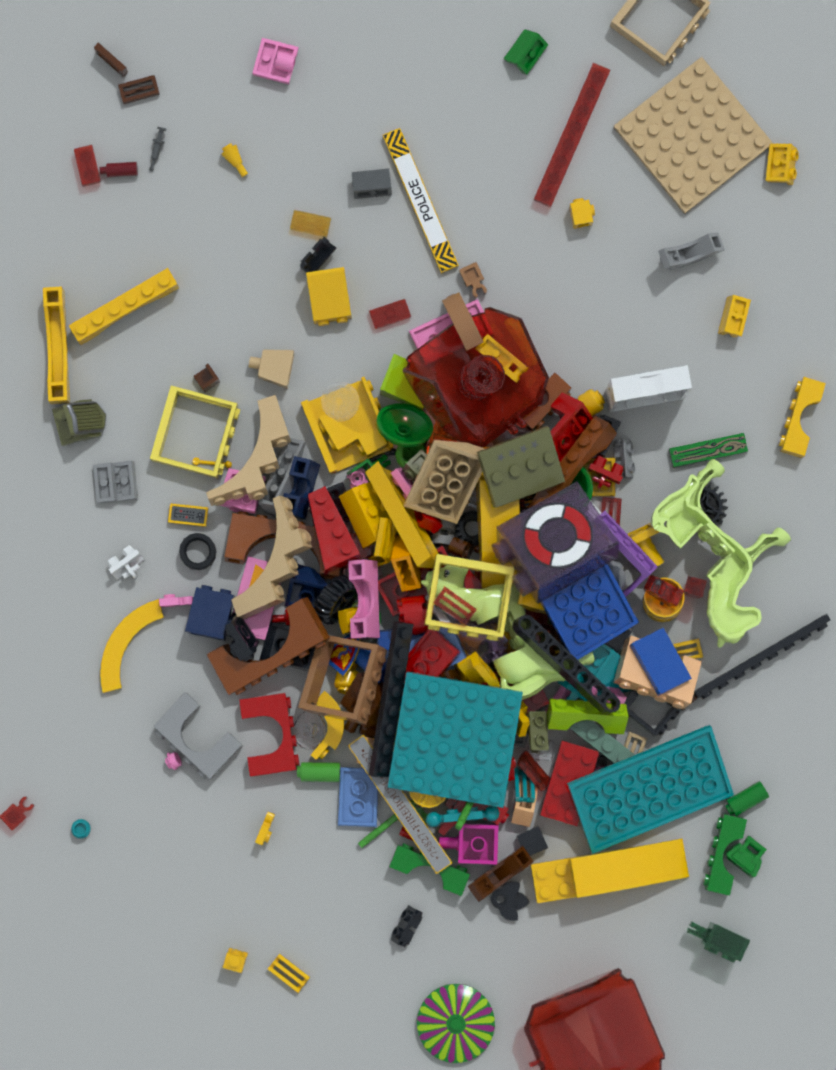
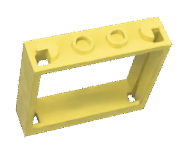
[150,385,241,479]
[424,554,514,641]

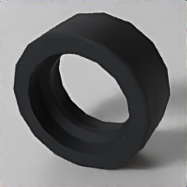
[179,533,217,570]

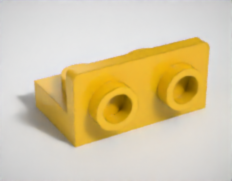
[766,144,799,185]

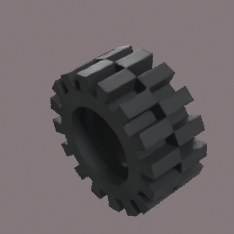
[455,510,479,546]

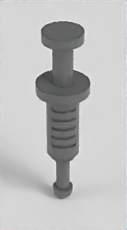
[149,127,167,171]

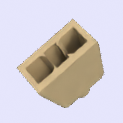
[248,350,295,389]

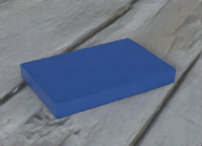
[630,628,692,696]

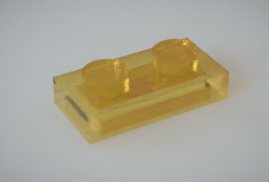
[290,210,331,237]

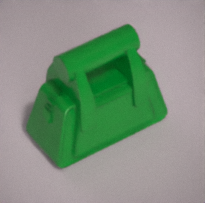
[724,835,767,878]

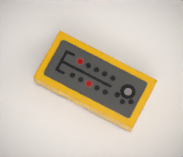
[168,503,209,527]

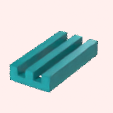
[514,767,535,803]

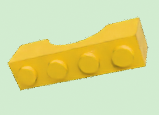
[779,377,826,458]

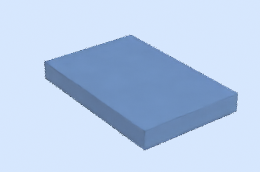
[338,767,378,827]

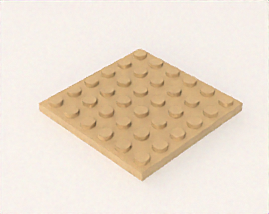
[613,57,773,214]

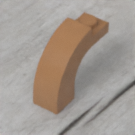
[442,292,483,351]

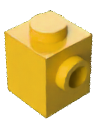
[569,198,595,229]

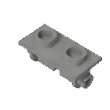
[613,438,635,479]

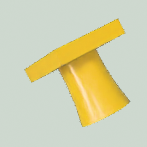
[628,523,665,566]

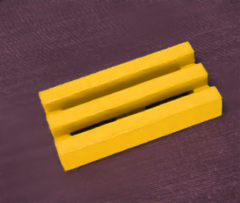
[374,517,397,559]
[673,638,703,659]
[268,953,310,993]

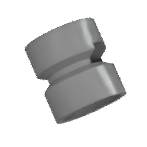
[430,519,456,546]

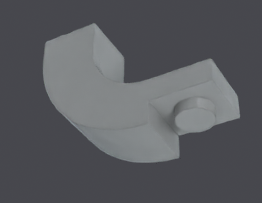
[658,232,725,270]

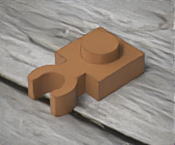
[459,262,487,298]

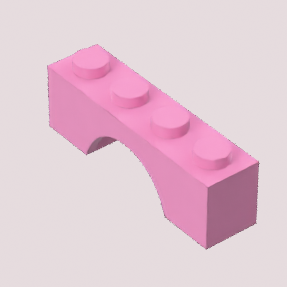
[348,559,380,639]

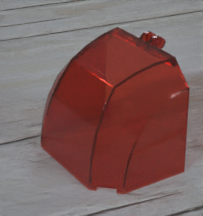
[403,307,549,447]
[524,967,665,1070]

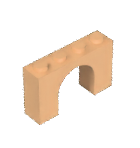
[613,635,702,709]

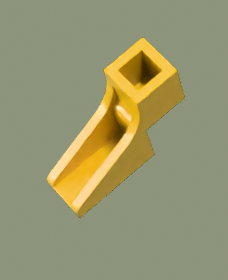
[318,414,388,457]

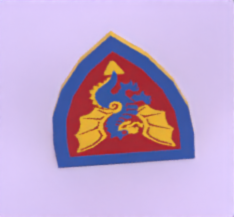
[329,634,361,677]

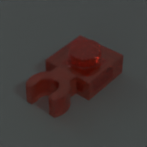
[0,796,35,831]

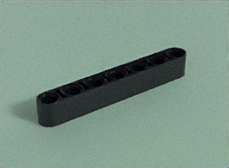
[512,615,620,714]

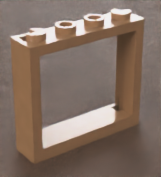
[298,635,387,725]

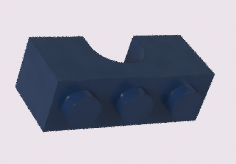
[283,456,320,520]

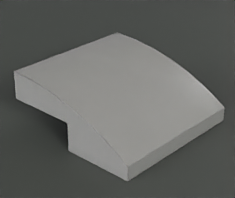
[93,461,138,503]

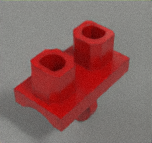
[588,455,623,490]

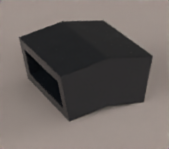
[517,826,548,856]

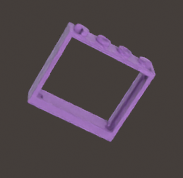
[562,511,658,597]

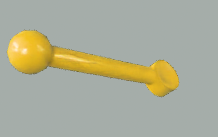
[192,457,232,468]

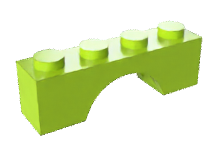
[547,699,629,734]

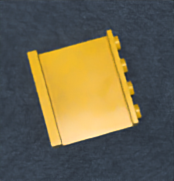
[301,376,394,475]

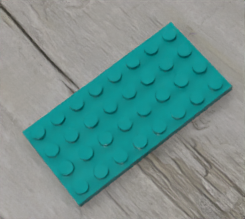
[567,725,734,854]

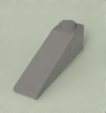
[258,438,305,516]

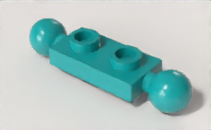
[426,806,500,827]

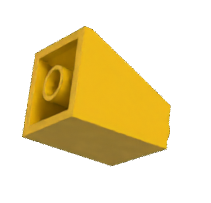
[306,267,352,326]

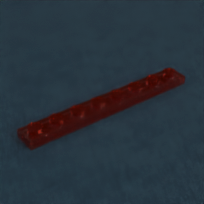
[534,63,610,208]

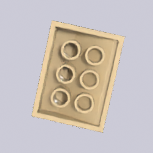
[403,440,484,524]

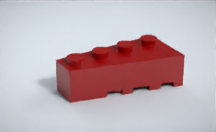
[308,486,360,575]

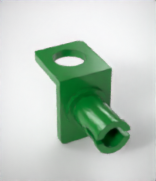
[346,454,391,475]

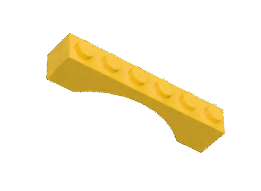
[68,268,179,345]
[43,286,70,405]

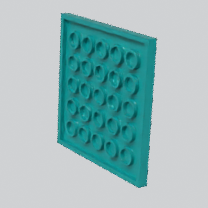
[388,671,523,808]

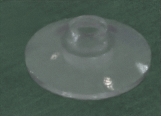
[294,711,325,750]

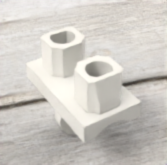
[107,545,145,580]

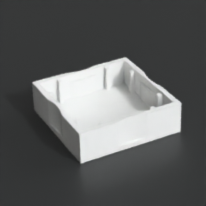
[605,365,692,413]

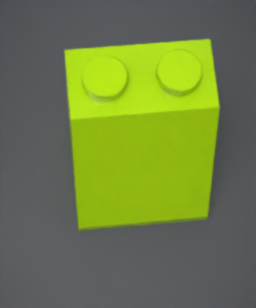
[380,354,439,411]

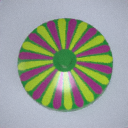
[417,984,495,1063]

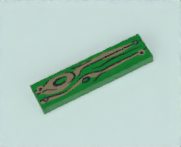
[669,433,748,468]

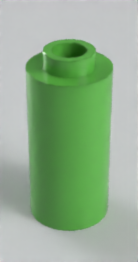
[297,762,340,782]

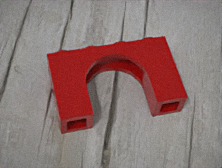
[239,693,300,777]

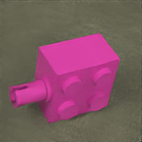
[439,824,499,865]

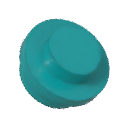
[71,819,91,839]

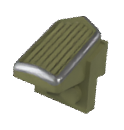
[52,399,106,446]

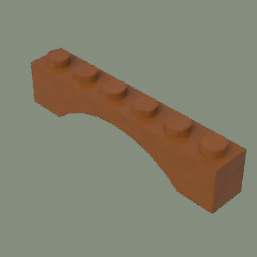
[528,415,617,525]

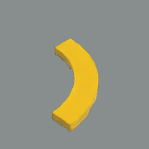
[100,599,164,693]

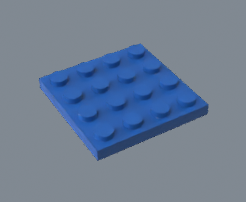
[536,555,639,660]

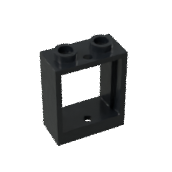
[625,690,680,736]

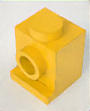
[223,948,248,973]

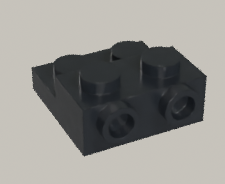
[225,612,259,662]

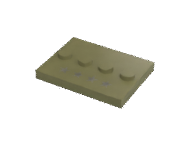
[477,426,565,508]

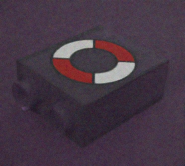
[491,482,619,604]

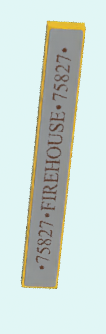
[348,735,452,874]

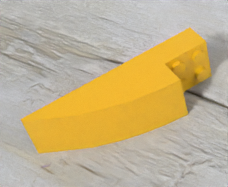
[476,447,521,589]
[530,839,689,904]

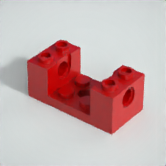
[550,392,593,462]

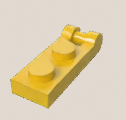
[475,334,529,383]

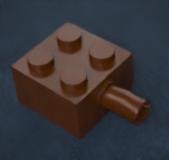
[340,672,383,733]

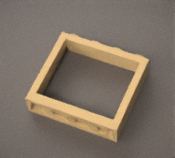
[610,0,711,66]

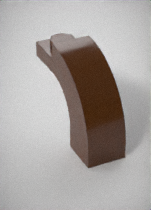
[467,846,534,902]

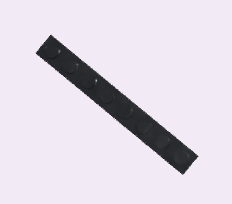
[694,614,831,699]
[369,622,414,777]

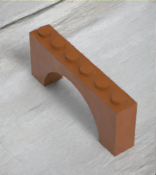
[224,511,341,580]
[206,597,330,696]

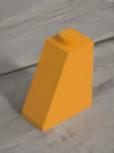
[391,535,421,592]

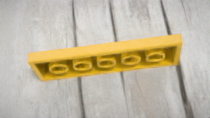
[365,461,444,568]

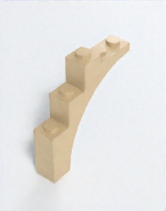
[206,395,291,506]
[231,496,312,619]

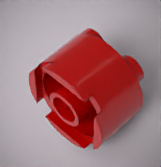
[396,595,428,635]

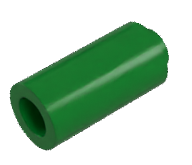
[725,781,769,817]

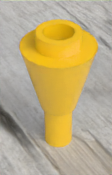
[221,143,248,177]

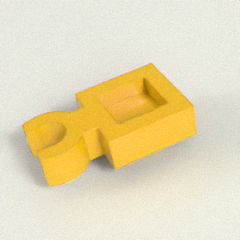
[255,812,275,845]

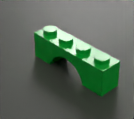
[703,814,747,896]
[389,843,470,896]

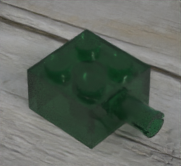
[686,921,750,963]

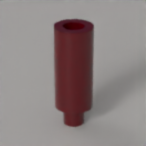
[99,162,138,177]

